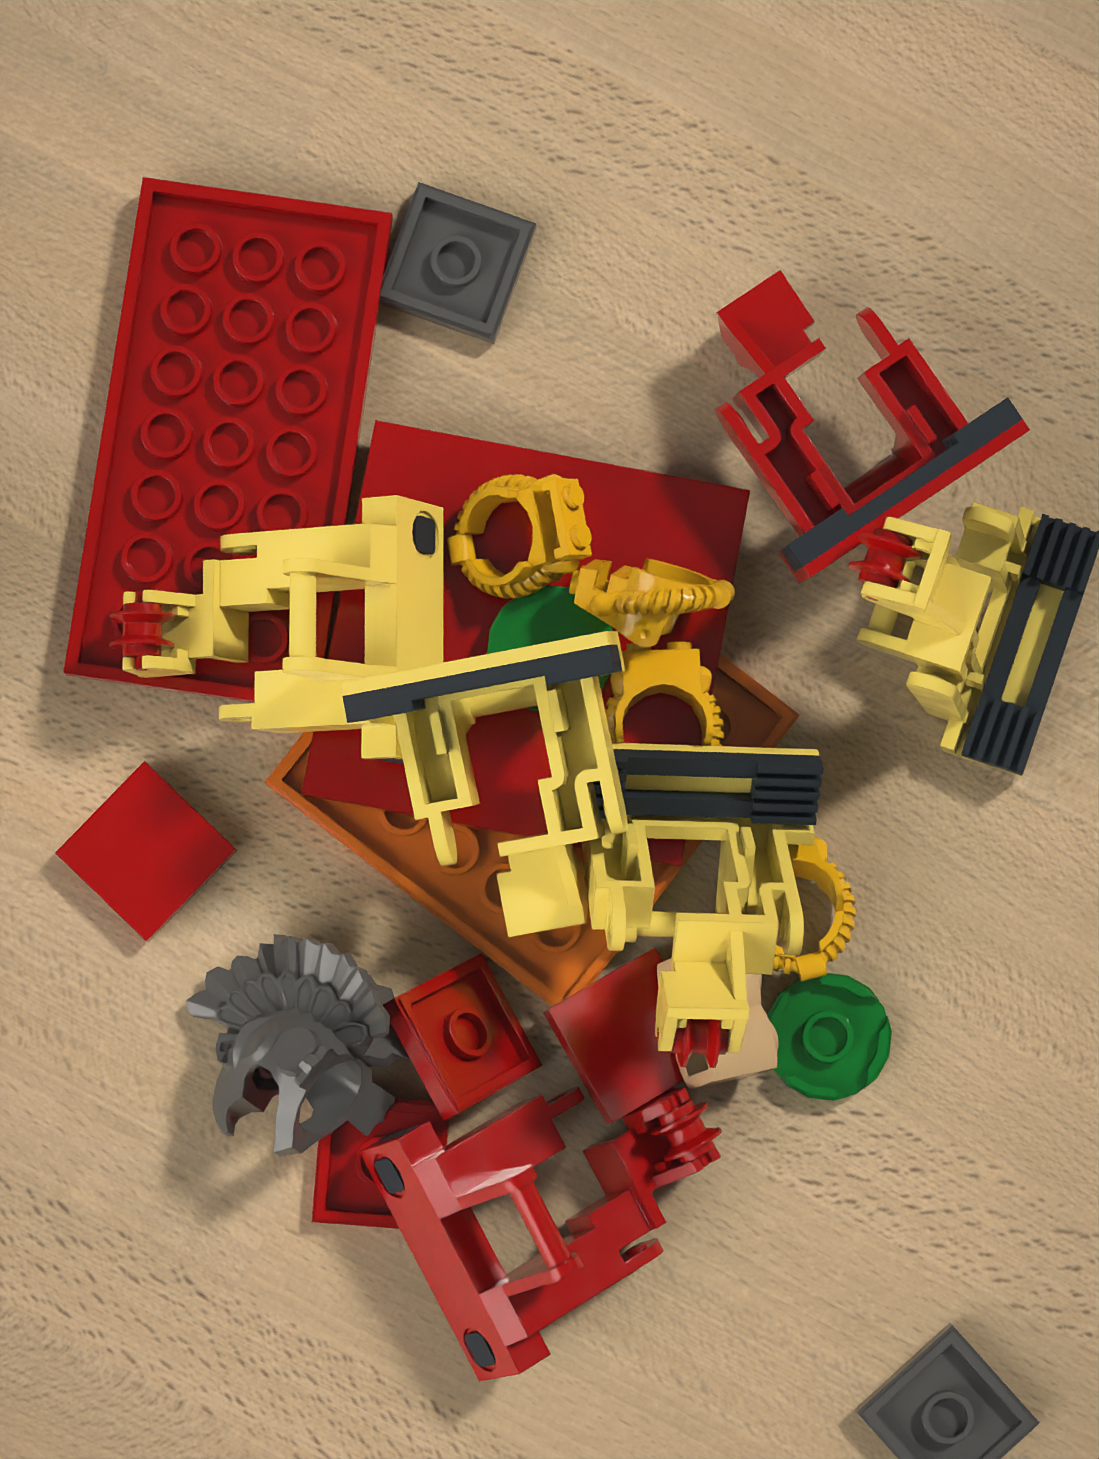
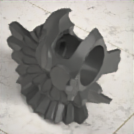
[186,934,410,1156]

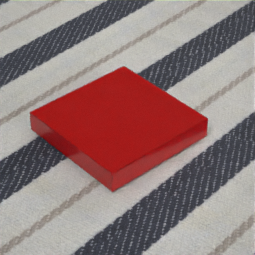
[55,761,238,942]
[543,948,684,1125]
[383,953,543,1121]
[312,1098,449,1229]

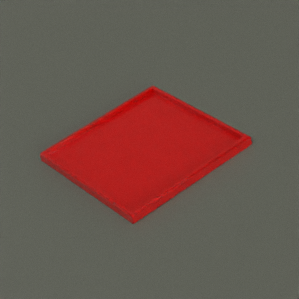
[301,420,750,867]

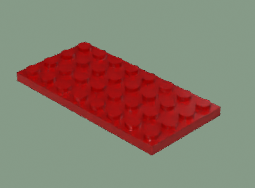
[63,177,393,703]

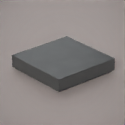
[380,182,537,344]
[855,1323,1040,1459]

